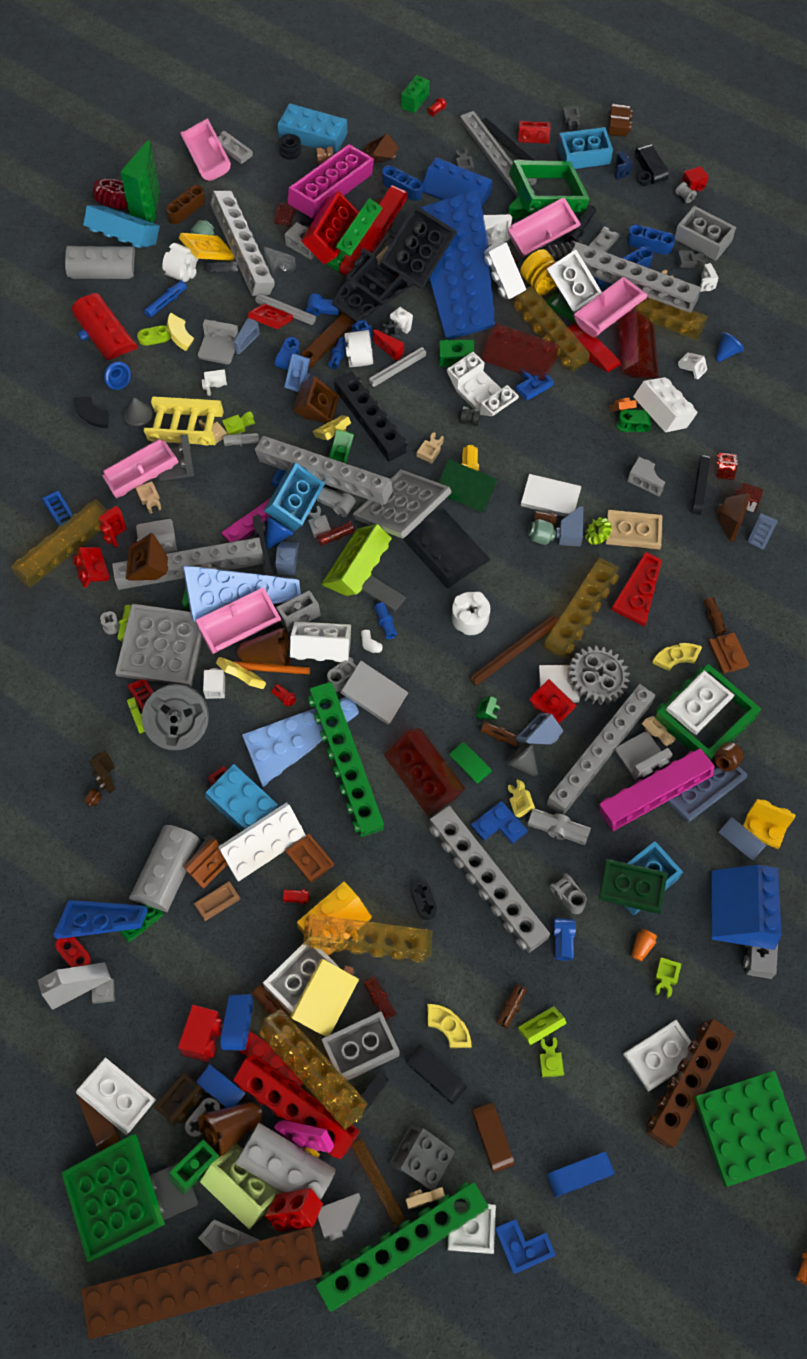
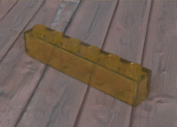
[11,499,108,589]

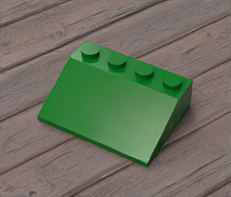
[120,140,160,223]

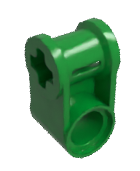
[616,409,651,432]

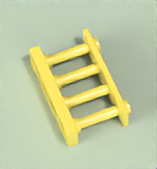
[144,397,224,446]

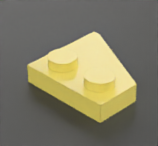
[313,415,351,440]

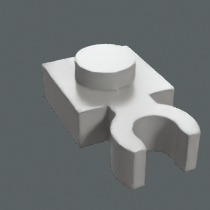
[308,506,331,538]

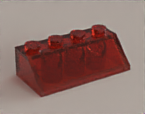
[618,308,659,378]
[481,323,559,381]
[384,728,466,816]

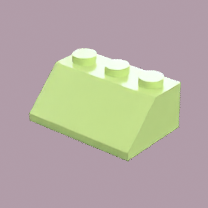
[200,1144,283,1229]

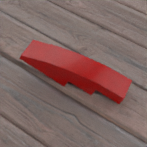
[563,323,621,372]

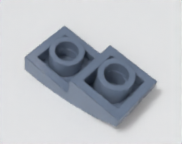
[719,817,766,861]

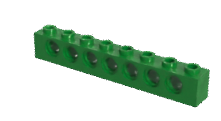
[307,682,384,837]
[316,1182,489,1312]

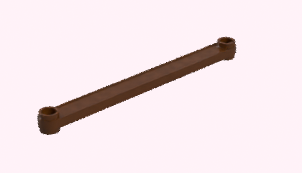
[301,277,398,368]

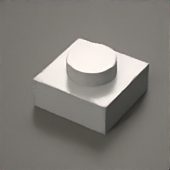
[92,979,115,1004]

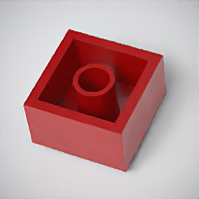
[178,1005,223,1063]

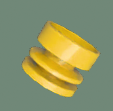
[520,249,558,296]

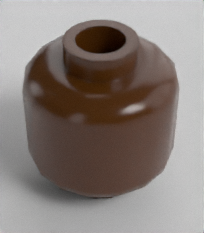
[714,742,744,772]

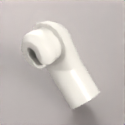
[361,630,382,653]

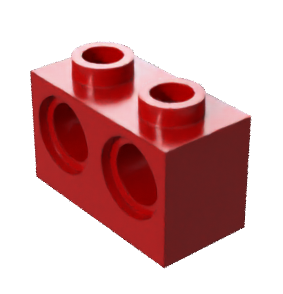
[266,1188,323,1232]

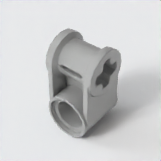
[327,657,357,692]
[549,873,587,914]

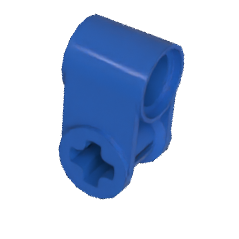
[275,337,300,370]

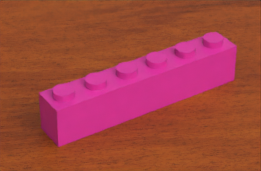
[599,748,714,832]

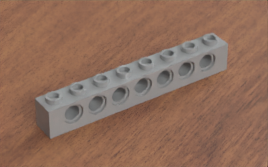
[210,191,274,296]
[571,242,701,313]
[255,436,393,505]
[112,538,264,590]
[547,684,655,815]
[429,806,550,953]

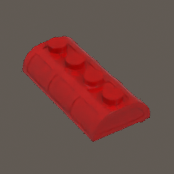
[71,293,137,360]

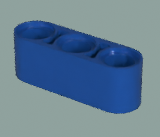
[382,166,423,201]
[627,225,675,255]
[221,994,253,1050]
[547,1152,615,1197]

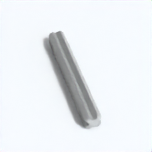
[255,293,316,325]
[369,347,426,387]

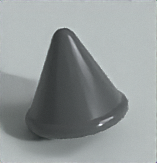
[123,398,153,427]
[506,743,538,776]

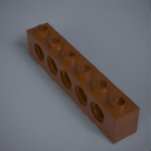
[645,1019,735,1148]

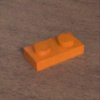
[610,398,636,412]

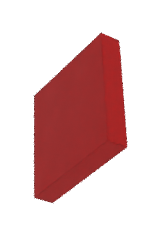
[248,303,293,329]

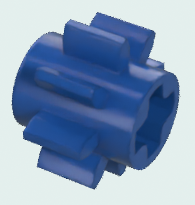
[351,320,371,338]

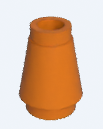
[631,929,657,962]

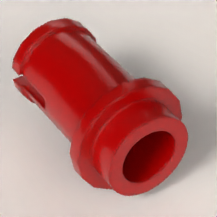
[427,98,446,117]
[271,684,296,707]
[283,888,309,905]

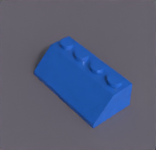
[422,157,492,206]

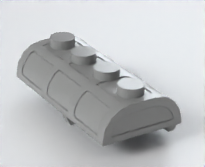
[65,246,135,279]
[129,825,200,912]
[235,1122,336,1200]

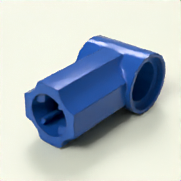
[306,294,340,316]
[553,918,576,961]

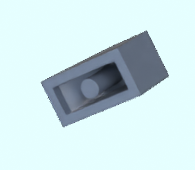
[556,507,583,547]
[275,542,299,575]
[515,712,563,744]

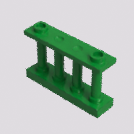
[326,198,382,273]

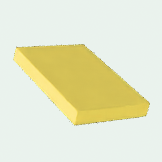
[290,959,359,1037]

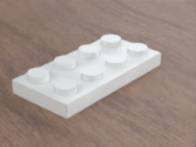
[218,802,306,881]

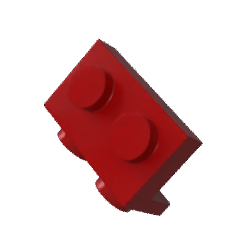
[98,505,127,548]
[73,547,110,587]
[529,679,577,724]

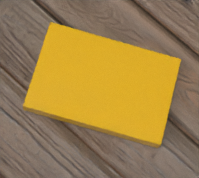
[179,233,234,261]

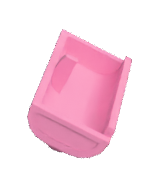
[180,118,231,180]
[508,198,581,257]
[574,277,647,337]
[102,439,179,499]
[196,587,281,654]

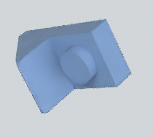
[284,354,310,392]

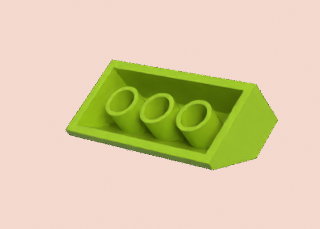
[321,524,392,596]

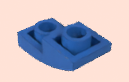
[196,1064,245,1108]

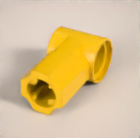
[461,445,479,471]

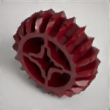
[92,178,128,210]

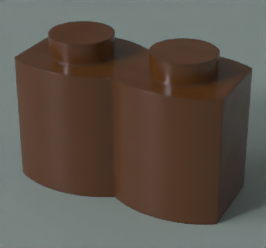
[608,104,633,137]

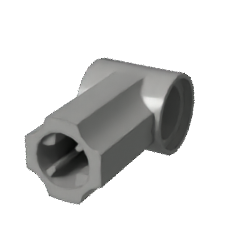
[317,487,356,517]

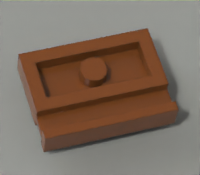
[708,632,749,674]
[286,834,334,883]
[183,838,228,889]

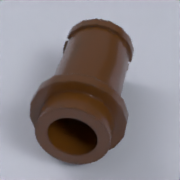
[534,511,558,525]

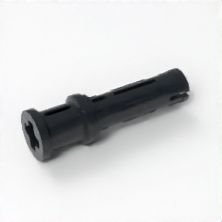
[564,205,596,243]

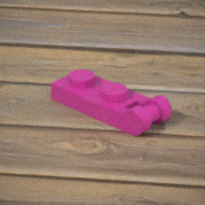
[275,1120,334,1153]

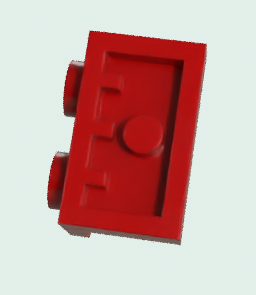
[518,121,550,144]

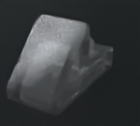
[264,247,296,276]

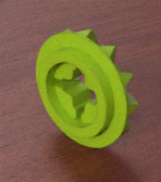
[585,517,612,545]

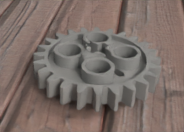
[567,646,630,705]

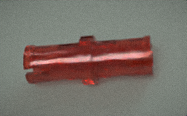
[317,522,354,547]
[364,977,397,1021]

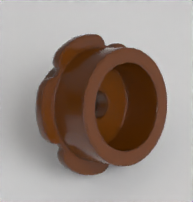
[84,788,102,807]

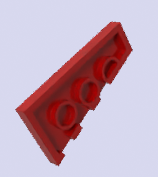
[612,552,662,627]

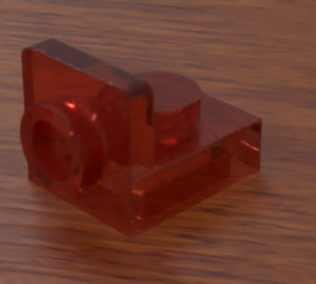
[274,202,297,227]
[717,453,738,480]

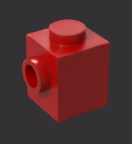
[682,166,708,191]

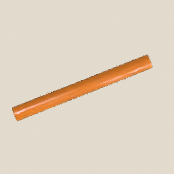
[234,661,310,675]

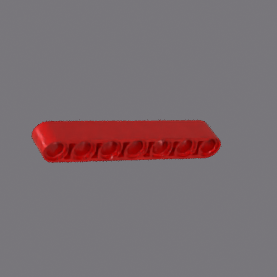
[339,185,408,276]

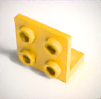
[743,799,796,849]

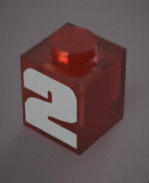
[734,483,764,512]

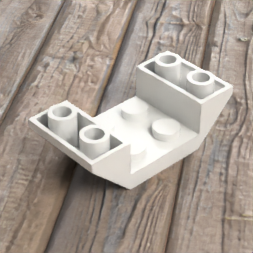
[447,352,519,416]

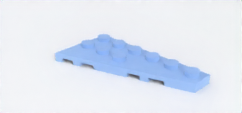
[182,565,301,622]
[243,697,359,787]

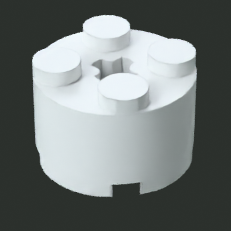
[162,243,198,282]
[345,330,373,368]
[452,592,490,635]

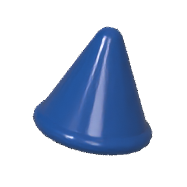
[716,332,744,362]
[104,361,131,390]
[265,517,294,549]

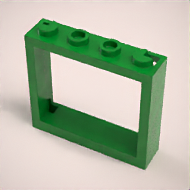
[509,160,590,212]
[655,664,762,762]

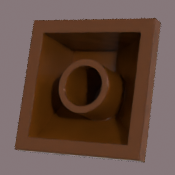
[362,133,399,163]
[716,493,751,542]
[126,533,168,581]

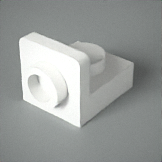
[700,263,718,292]
[390,307,413,334]
[678,352,707,379]
[202,370,227,396]

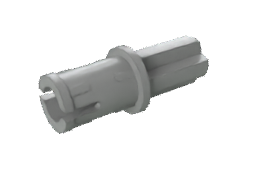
[223,432,259,446]

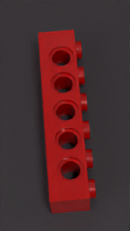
[233,1054,360,1159]

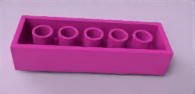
[288,144,374,219]

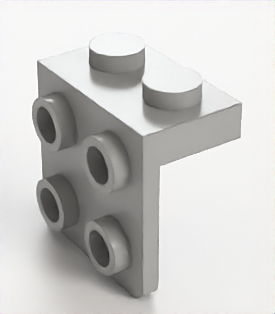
[198,319,239,365]
[136,519,177,553]
[615,732,672,781]

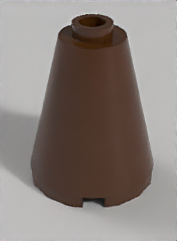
[237,628,291,666]
[198,1102,263,1157]

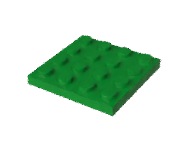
[693,1071,806,1187]
[61,1135,165,1263]

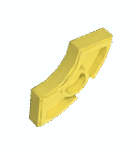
[166,313,194,351]
[652,643,702,671]
[216,657,266,689]
[427,1004,472,1048]

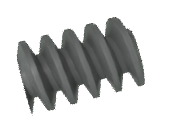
[546,240,582,262]

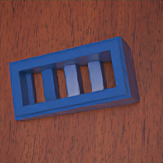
[42,491,77,529]

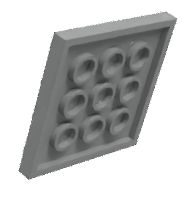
[353,469,452,539]
[115,604,203,687]

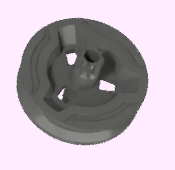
[142,684,209,750]

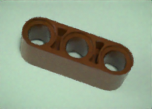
[166,185,205,225]
[76,1094,121,1151]
[471,1102,515,1173]

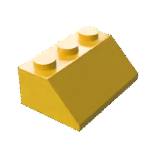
[297,882,372,956]

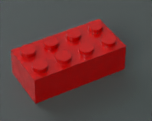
[301,190,359,265]

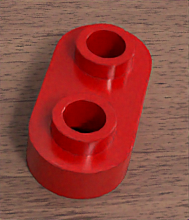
[56,937,91,967]

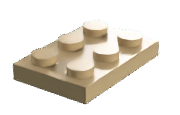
[606,510,662,550]

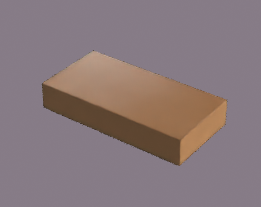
[194,881,240,921]

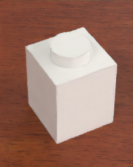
[203,668,225,699]

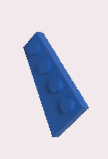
[54,900,147,939]

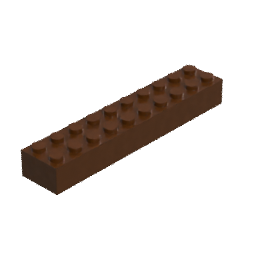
[81,1227,323,1340]

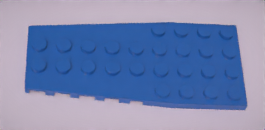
[420,189,496,340]

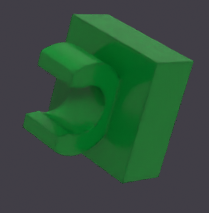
[475,696,500,720]

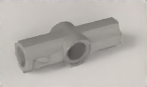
[528,809,591,845]

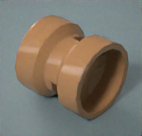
[316,146,333,164]

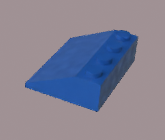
[711,865,781,950]

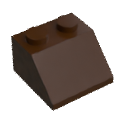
[293,376,339,423]

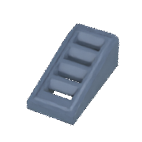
[234,318,260,354]
[748,513,778,549]

